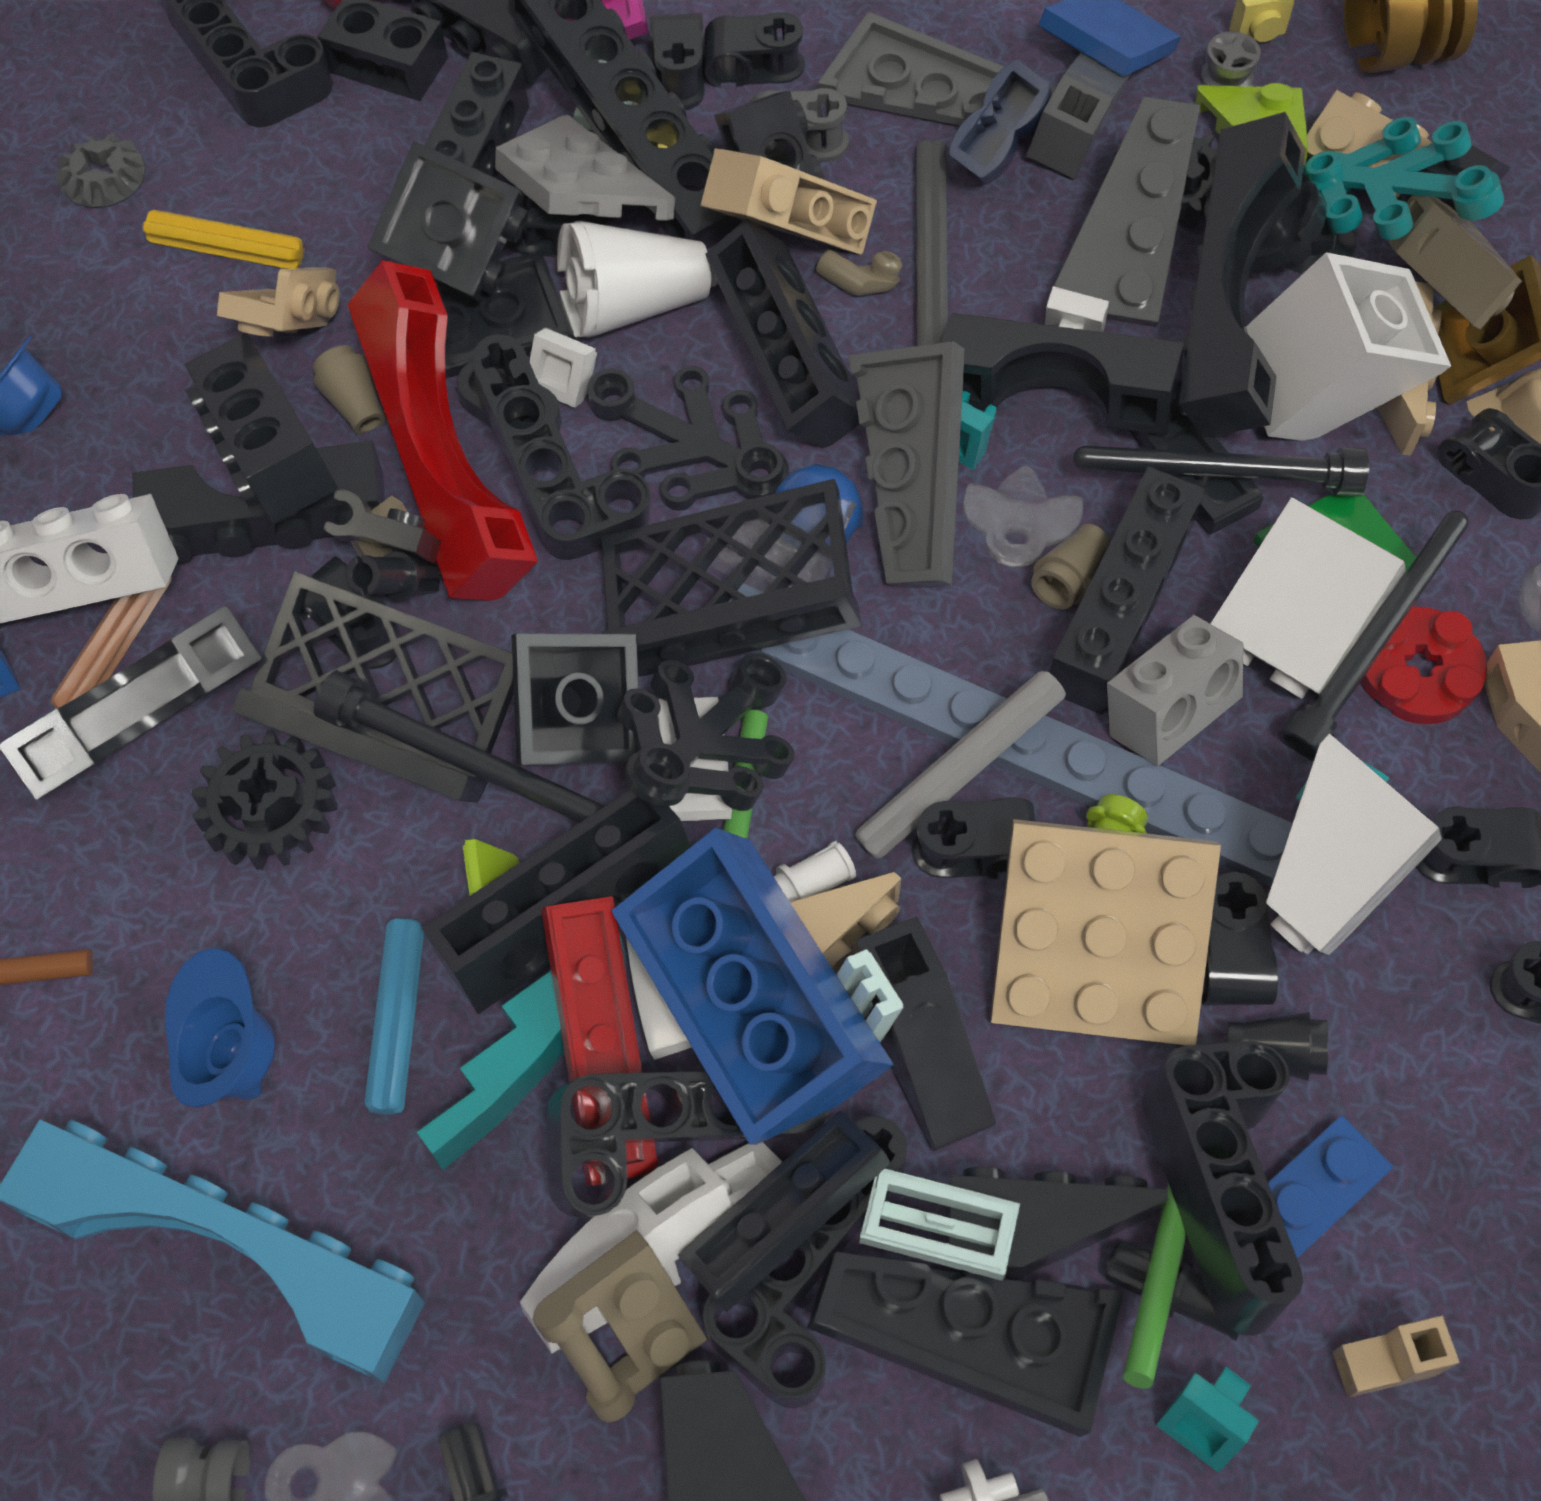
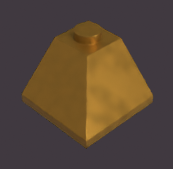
[1433,255,1541,405]

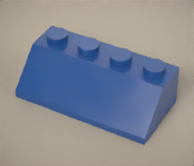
[611,827,894,1145]

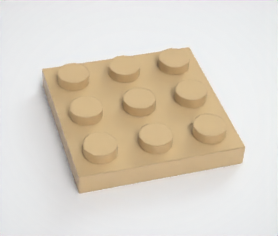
[991,819,1221,1046]

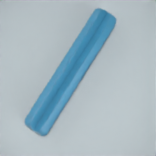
[364,918,424,1115]

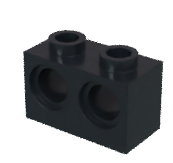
[317,0,448,101]

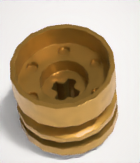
[1343,0,1478,73]

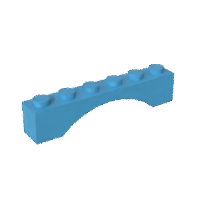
[0,1120,425,1384]

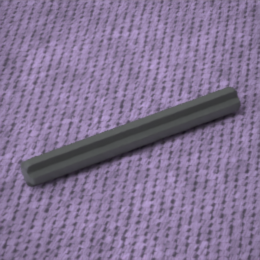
[916,139,948,346]

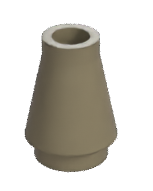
[312,345,386,435]
[1031,524,1110,609]

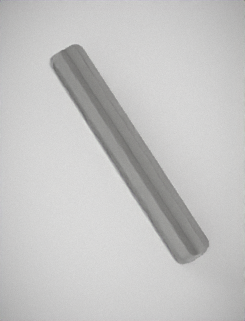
[855,671,1066,859]

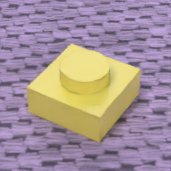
[1229,0,1295,42]

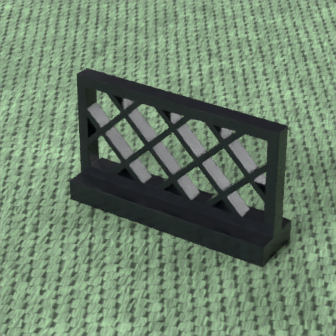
[601,479,862,677]
[232,571,514,803]

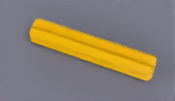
[143,210,305,269]

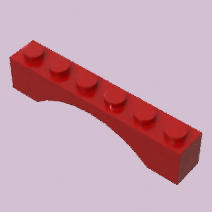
[347,260,538,601]

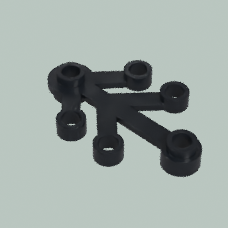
[587,366,789,511]
[616,653,795,811]

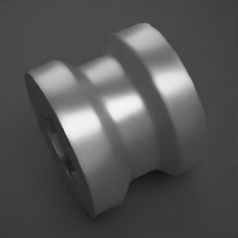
[1200,31,1261,87]

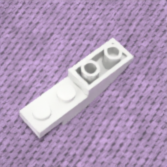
[520,1142,782,1353]

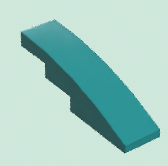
[417,935,626,1170]

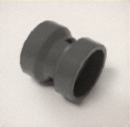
[153,1437,251,1501]

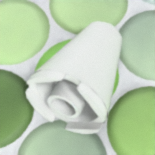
[557,221,718,338]

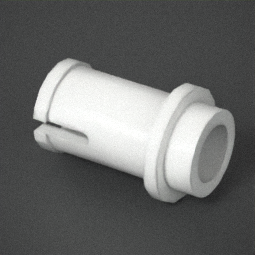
[774,841,856,902]

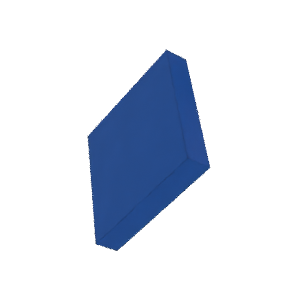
[1038,0,1182,77]

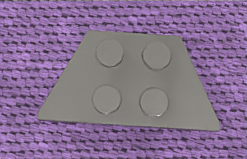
[495,115,675,220]

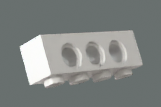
[0,494,179,623]

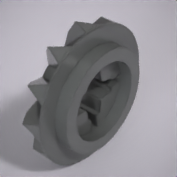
[55,133,145,207]

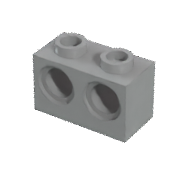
[1107,615,1243,766]

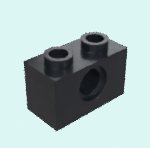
[714,91,825,180]

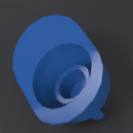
[0,335,63,436]
[165,948,276,1108]

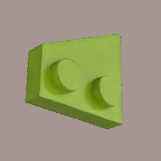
[1195,83,1308,167]

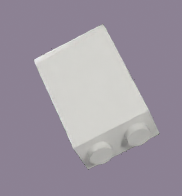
[1246,252,1451,441]
[1211,497,1406,699]
[1266,734,1442,955]

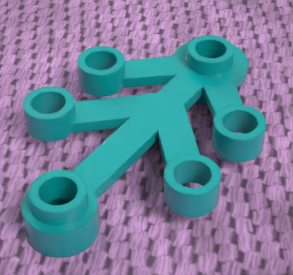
[1303,117,1504,240]

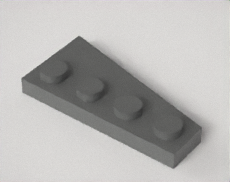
[818,12,1056,140]
[1045,96,1200,327]
[848,341,965,588]

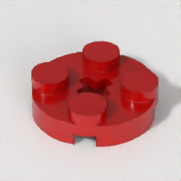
[1360,606,1487,724]

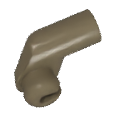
[816,250,902,296]

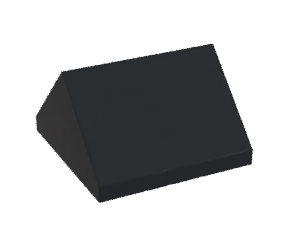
[511,633,639,767]

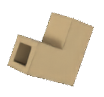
[1332,1316,1460,1398]

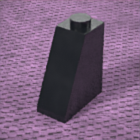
[661,1361,805,1501]

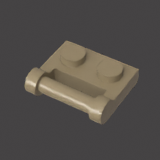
[533,1230,707,1422]

